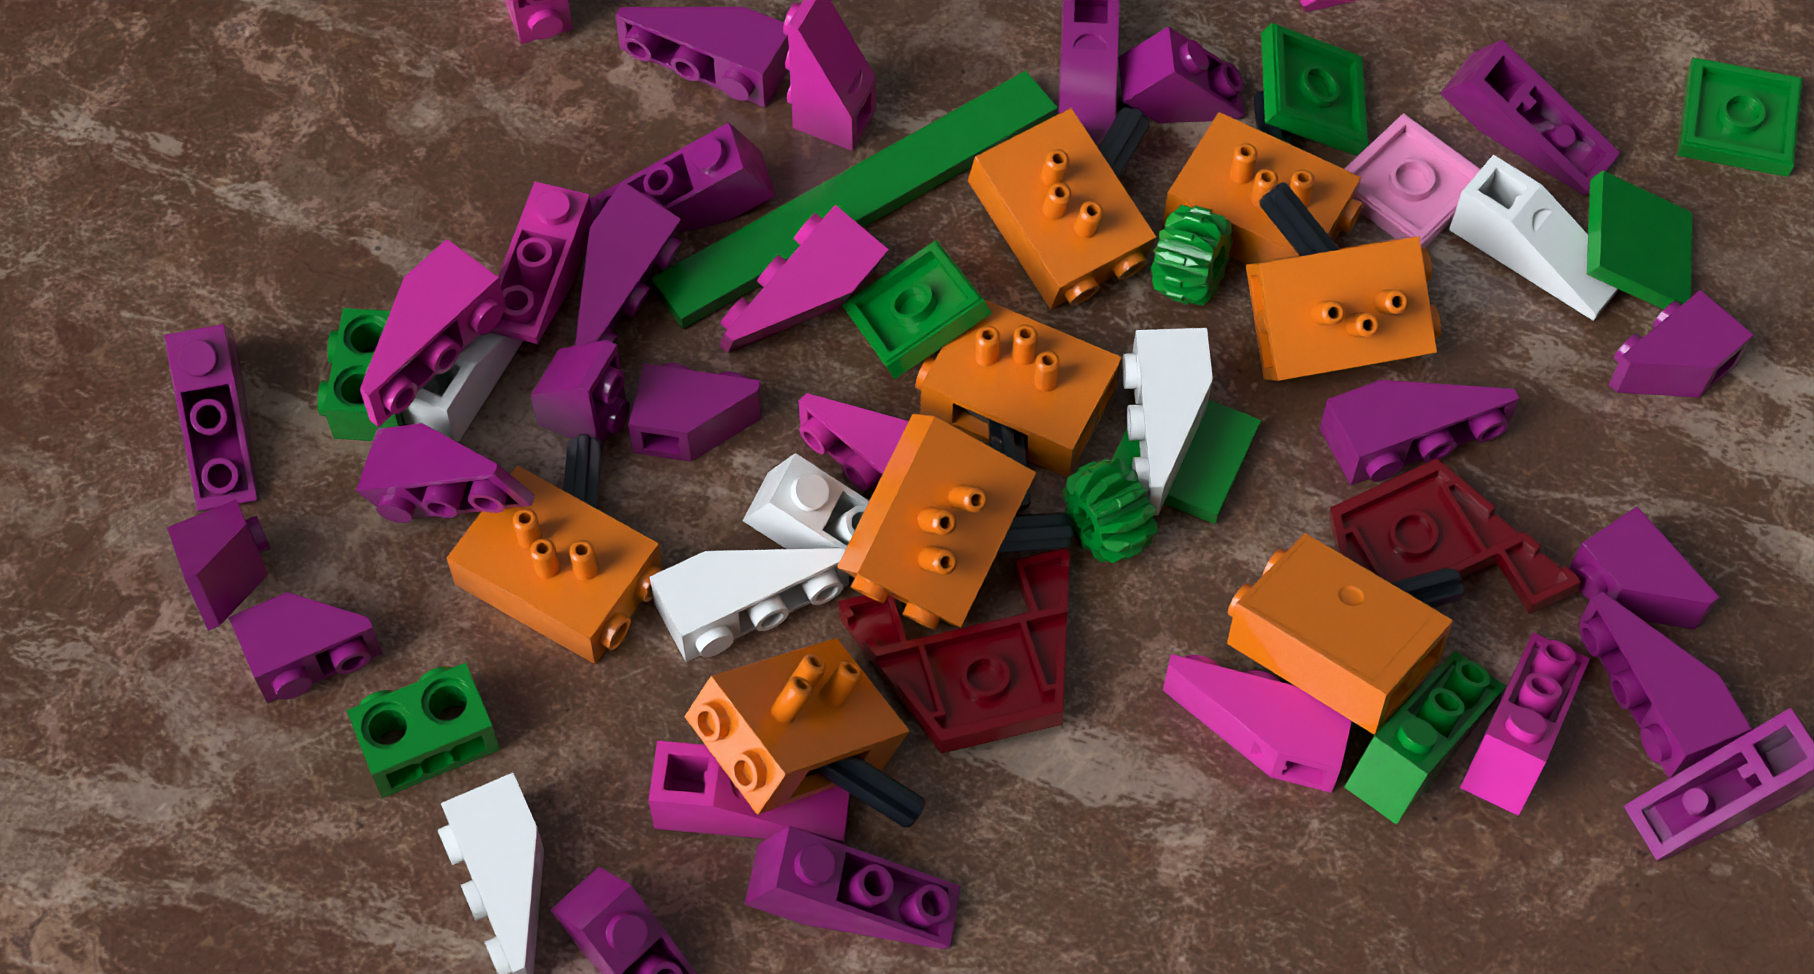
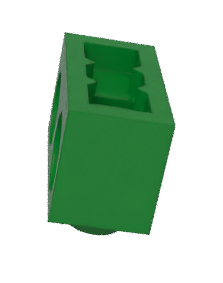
[317,308,407,441]
[346,662,500,799]

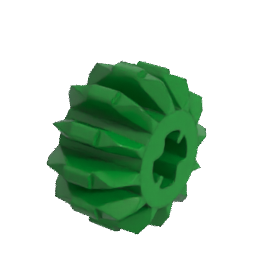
[1150,205,1233,306]
[1062,458,1158,564]

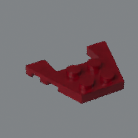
[1329,459,1581,615]
[838,548,1070,754]

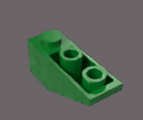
[1344,651,1506,825]

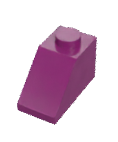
[167,499,271,631]
[1569,507,1720,630]

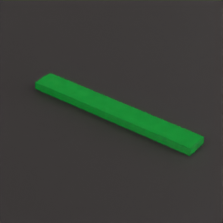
[651,70,1058,329]

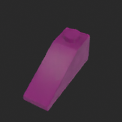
[1440,39,1620,195]
[1624,708,1814,862]

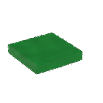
[1261,23,1369,156]
[1677,57,1803,177]
[1587,170,1692,310]
[841,240,992,380]
[1112,399,1261,524]

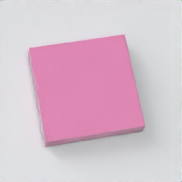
[1345,113,1481,247]

